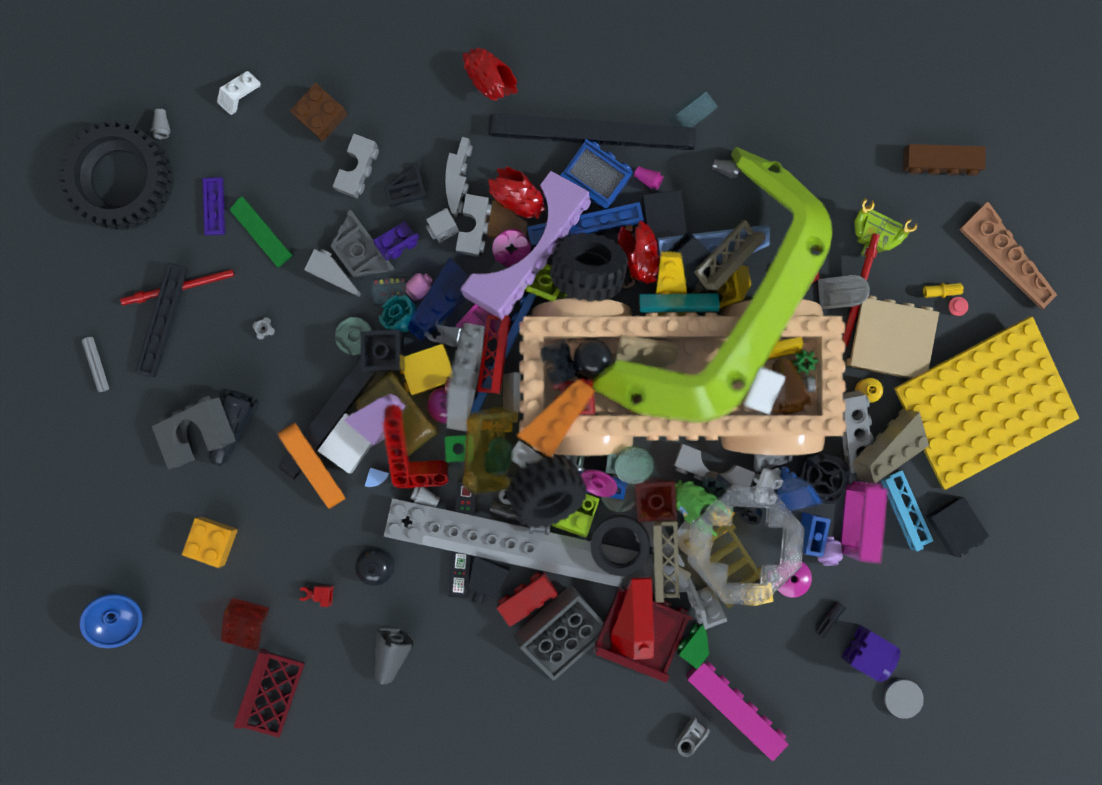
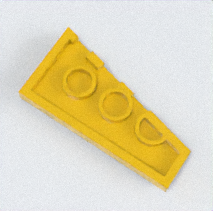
[653,252,691,317]

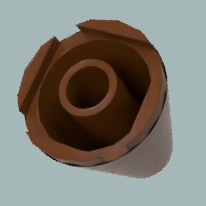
[772,358,814,415]

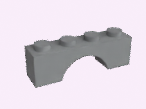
[673,444,755,494]

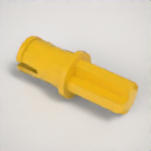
[923,283,964,298]

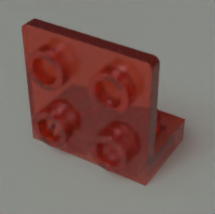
[221,598,269,651]

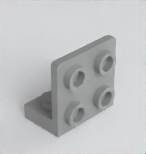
[685,578,727,629]

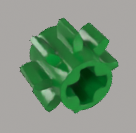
[793,348,819,374]

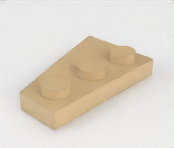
[612,335,679,367]

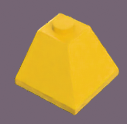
[706,265,751,309]

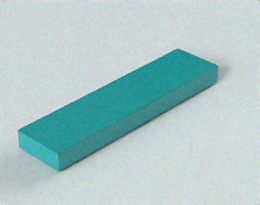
[640,294,719,312]

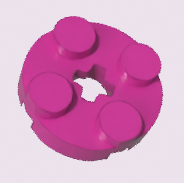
[492,228,531,267]

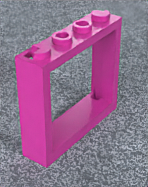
[840,481,887,563]

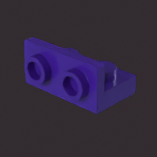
[373,221,420,261]

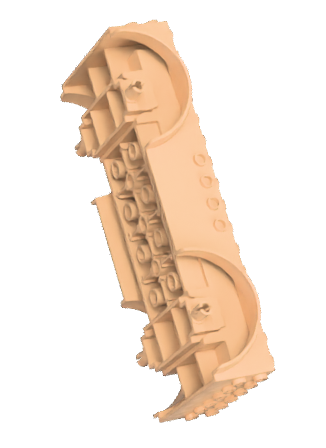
[520,298,846,456]

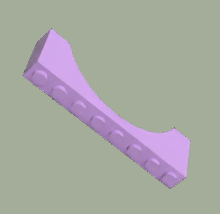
[461,171,591,320]

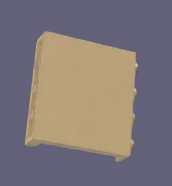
[846,295,939,379]

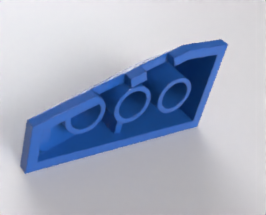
[774,466,821,512]

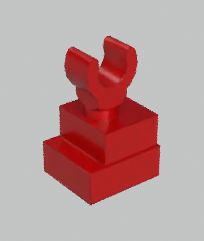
[299,585,334,607]

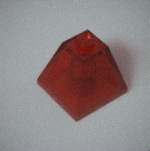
[634,478,677,522]

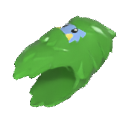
[673,480,731,536]

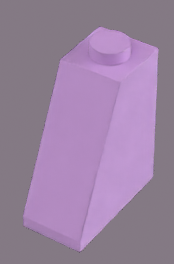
[345,393,405,445]

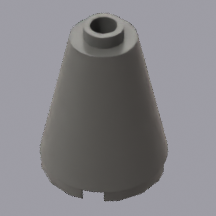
[374,627,415,685]

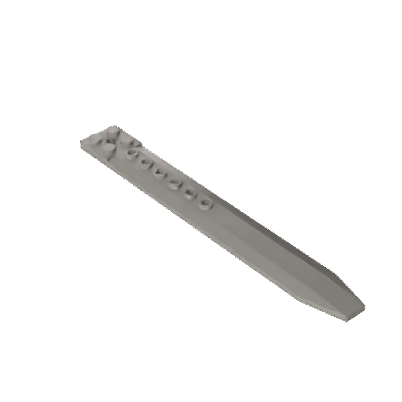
[384,498,691,593]

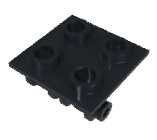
[540,339,578,386]

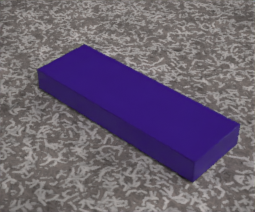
[202,177,225,236]

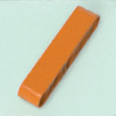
[277,422,346,509]

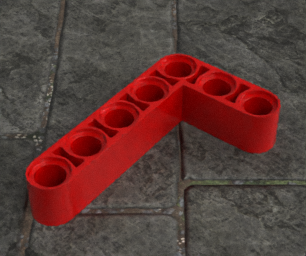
[383,405,449,488]

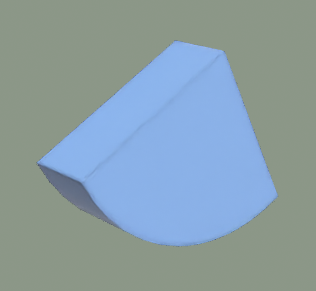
[365,468,389,487]

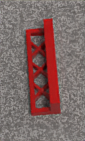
[477,315,511,395]

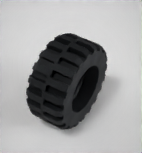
[550,233,628,302]
[507,456,587,528]

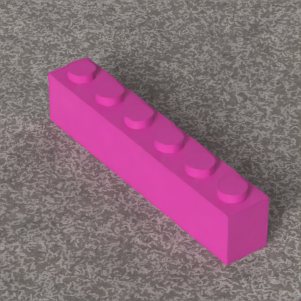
[686,661,789,761]

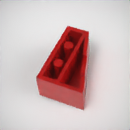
[496,572,557,627]

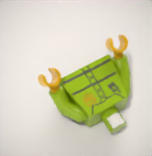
[854,198,917,257]

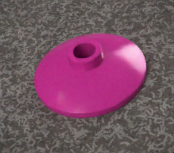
[580,470,617,497]
[773,559,812,597]

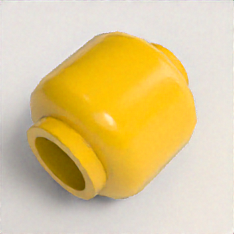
[855,378,883,403]

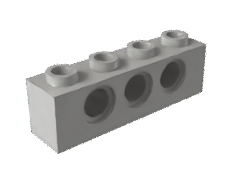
[842,391,874,473]

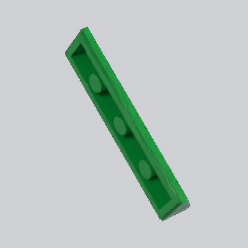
[230,196,293,268]

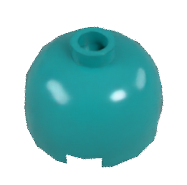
[379,295,418,333]

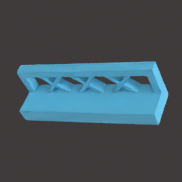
[880,470,933,551]

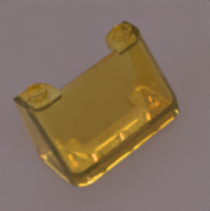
[355,371,440,456]
[463,407,518,494]

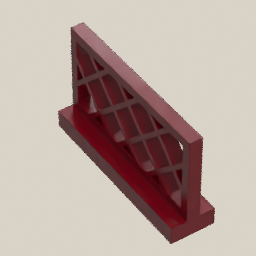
[234,648,305,738]

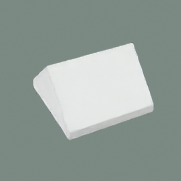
[744,368,785,414]

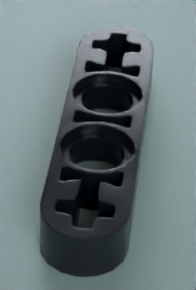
[703,471,762,525]

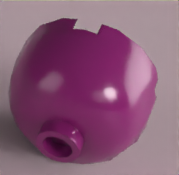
[427,386,448,424]

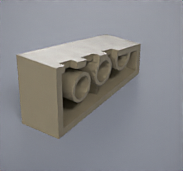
[853,409,929,483]

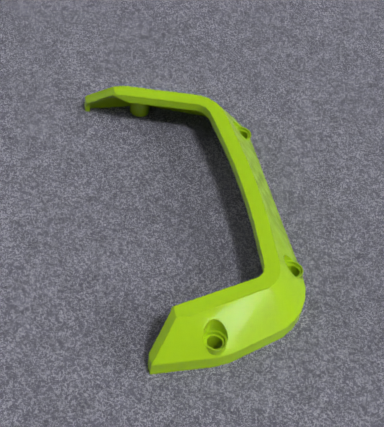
[592,147,832,423]

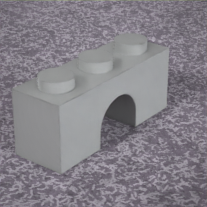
[333,134,379,199]
[456,194,492,257]

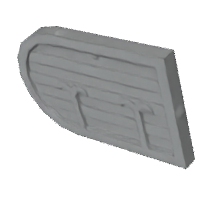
[818,275,870,310]

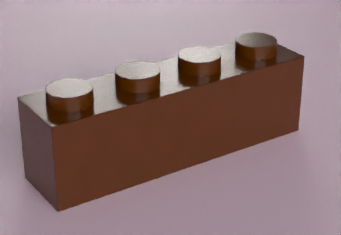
[903,144,986,176]

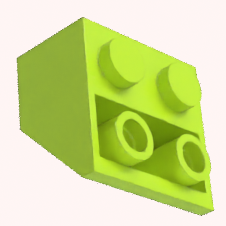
[550,494,600,538]

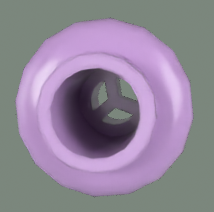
[817,537,843,566]

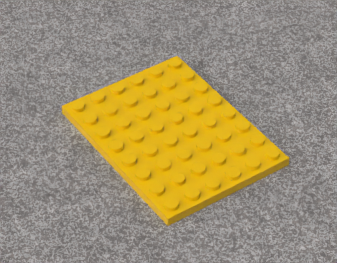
[894,316,1079,490]

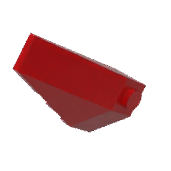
[611,577,654,660]

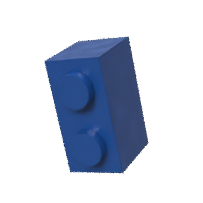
[795,512,831,557]

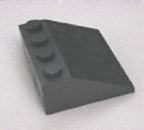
[513,585,604,681]

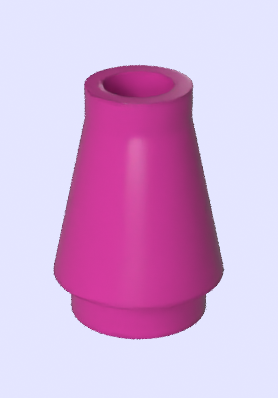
[634,166,664,190]

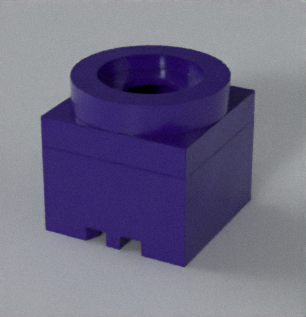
[841,625,901,682]

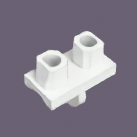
[752,468,783,504]

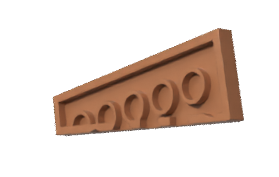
[959,202,1057,309]

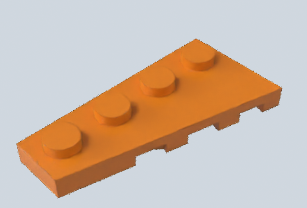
[517,379,595,456]

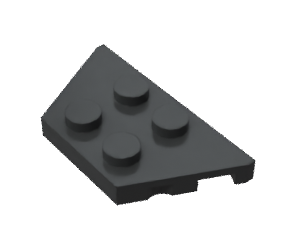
[331,210,395,278]

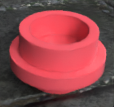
[948,297,968,316]

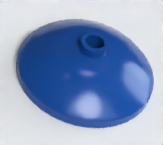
[80,594,142,648]

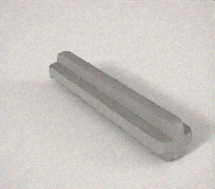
[82,337,109,392]

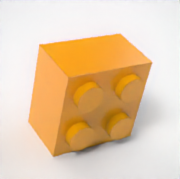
[182,517,238,568]

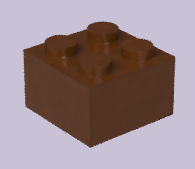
[290,83,348,142]

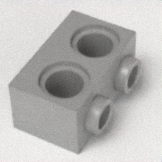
[426,208,459,243]

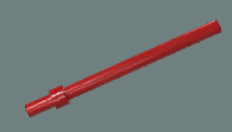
[842,233,880,347]
[120,269,235,306]

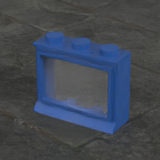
[560,139,633,210]

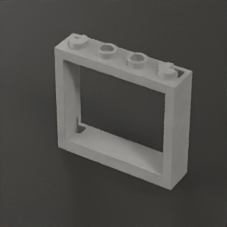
[447,323,484,431]

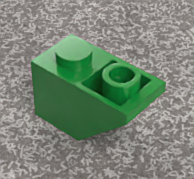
[677,623,709,669]

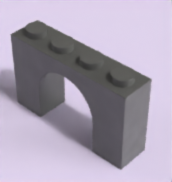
[152,396,236,470]

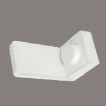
[217,71,260,115]

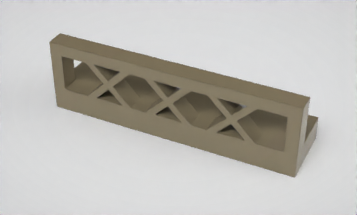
[694,220,766,290]
[653,520,680,602]

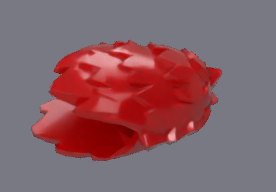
[463,48,518,100]
[488,167,546,219]
[618,221,660,284]

